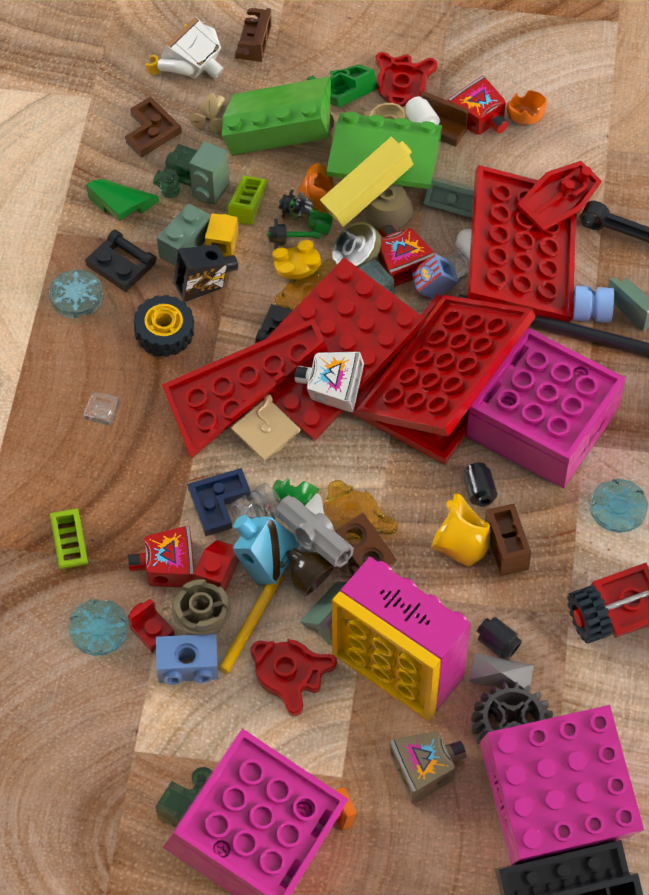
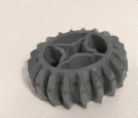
[471,682,553,744]

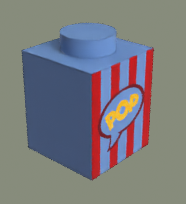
[412,254,459,299]

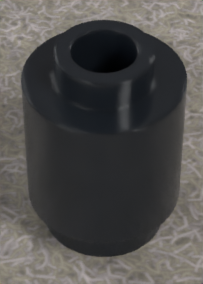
[463,462,498,507]
[477,617,522,660]

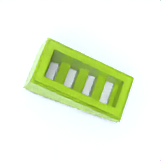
[228,175,268,225]
[50,508,88,570]

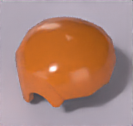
[506,90,547,126]

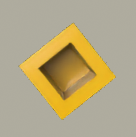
[205,213,239,257]

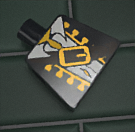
[173,244,238,302]

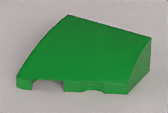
[307,64,378,108]
[86,179,159,221]

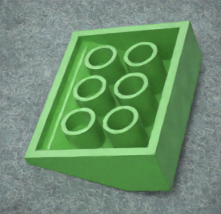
[222,77,331,155]
[326,112,442,189]

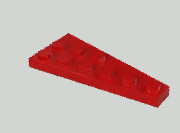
[162,318,326,458]

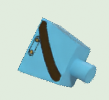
[233,515,300,584]

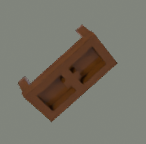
[235,8,272,62]

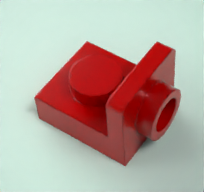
[128,599,175,652]

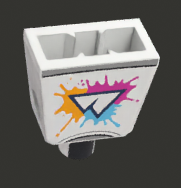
[295,352,364,412]

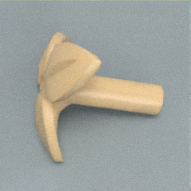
[189,93,225,134]

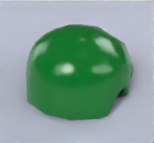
[272,478,319,506]

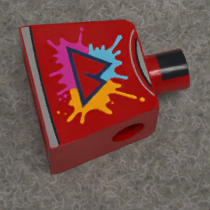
[447,75,508,135]
[377,225,435,289]
[128,526,194,588]

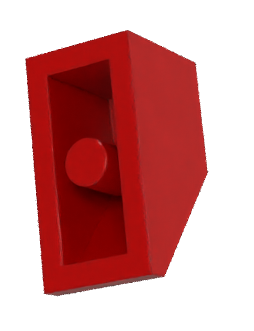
[193,540,240,592]

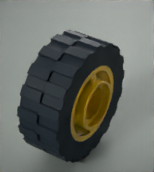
[134,295,194,357]

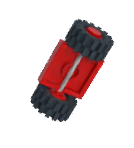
[567,562,649,644]

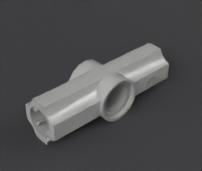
[275,495,354,568]

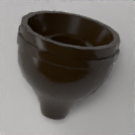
[287,548,335,596]

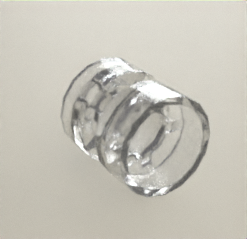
[230,483,281,520]

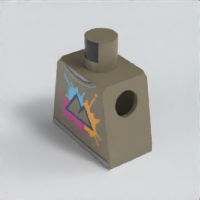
[389,731,467,804]

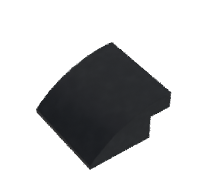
[494,840,643,895]

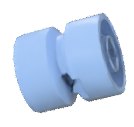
[572,285,614,323]

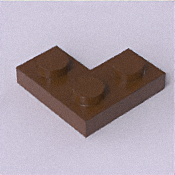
[125,96,182,158]

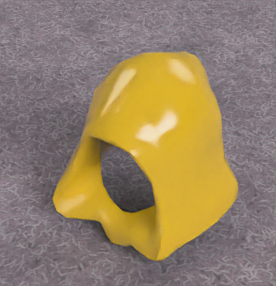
[431,493,491,566]

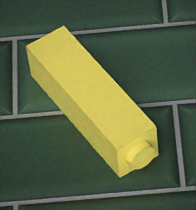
[320,136,414,227]

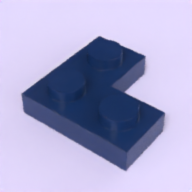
[187,468,251,537]

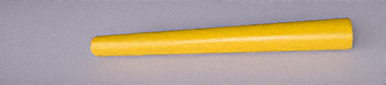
[218,575,283,674]

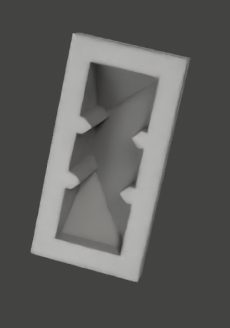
[469,653,534,690]

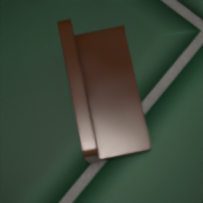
[421,92,469,147]

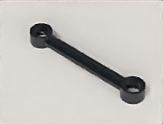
[580,201,649,243]

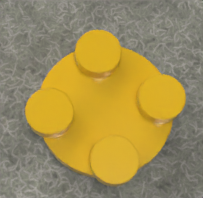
[272,240,321,279]

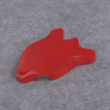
[375,52,438,107]
[250,639,337,716]

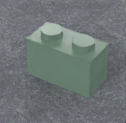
[189,141,230,205]
[157,203,210,266]

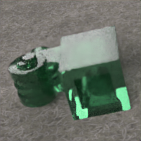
[153,144,197,199]
[155,767,212,828]

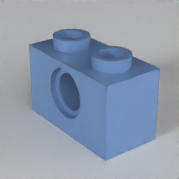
[156,634,219,685]

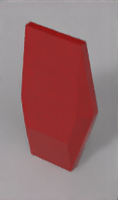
[516,161,602,233]

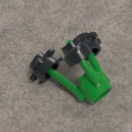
[267,189,333,250]

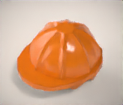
[298,163,335,213]

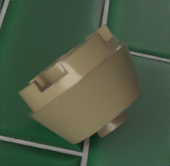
[361,184,413,233]
[172,579,231,635]

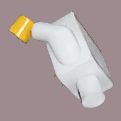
[145,17,224,79]

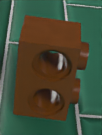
[485,504,531,576]
[335,512,397,576]

